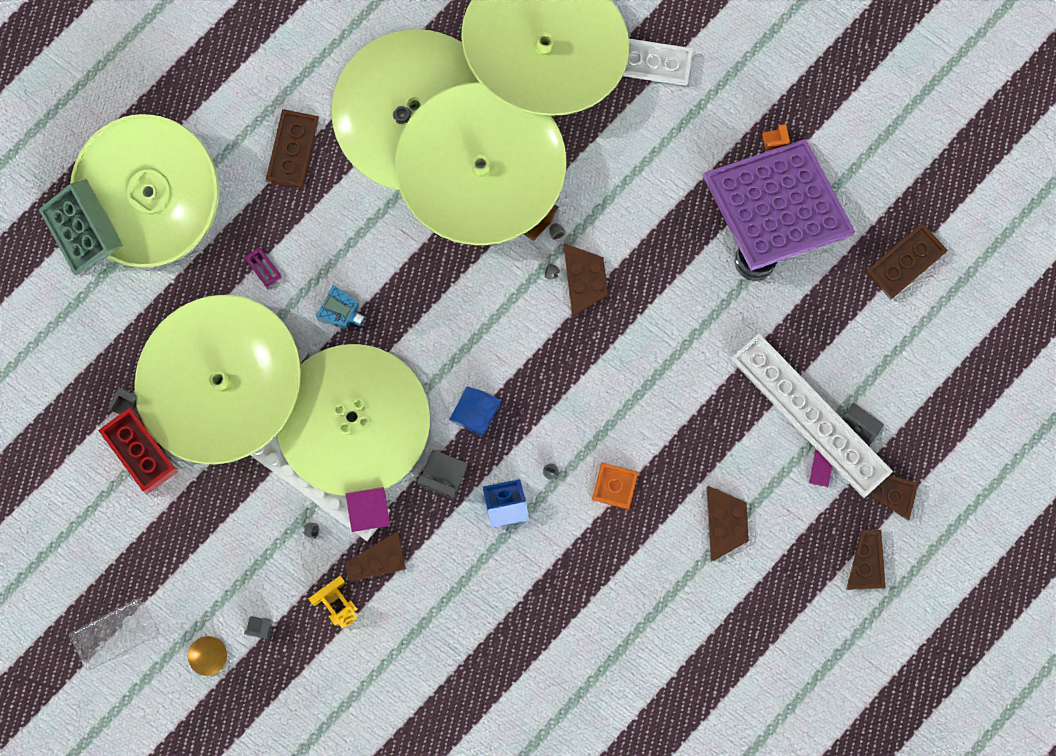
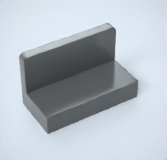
[842,403,884,446]

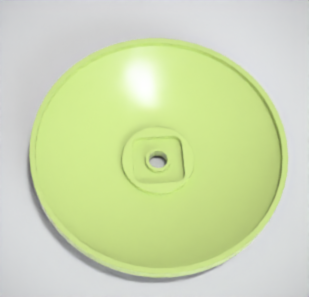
[70,114,219,267]
[277,344,430,497]

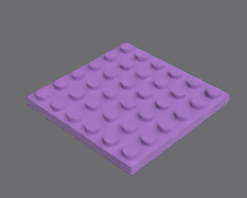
[703,139,855,271]

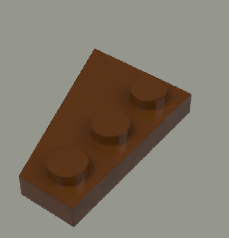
[868,475,919,521]
[846,530,886,590]
[345,531,406,583]

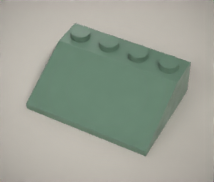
[39,179,123,275]

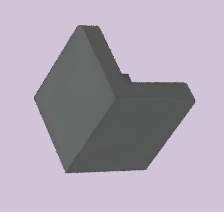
[108,387,138,415]
[244,616,273,640]

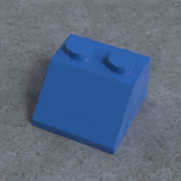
[449,386,501,437]
[483,479,529,528]

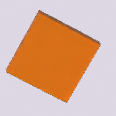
[592,462,639,510]

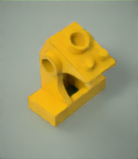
[308,576,358,629]

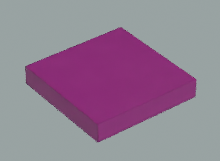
[345,487,390,532]

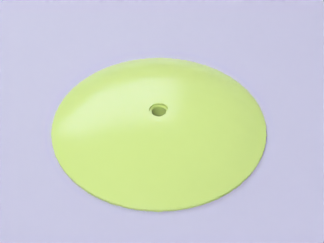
[461,0,629,115]
[331,29,479,190]
[395,82,566,245]
[135,295,301,465]

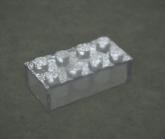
[68,597,160,671]

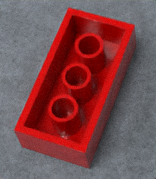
[98,407,178,495]

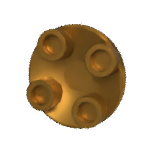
[188,636,227,676]

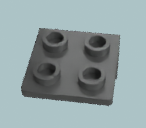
[417,450,468,499]

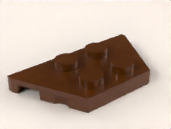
[564,244,608,317]
[706,486,749,561]

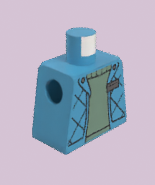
[316,285,365,329]

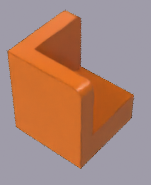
[762,124,790,151]

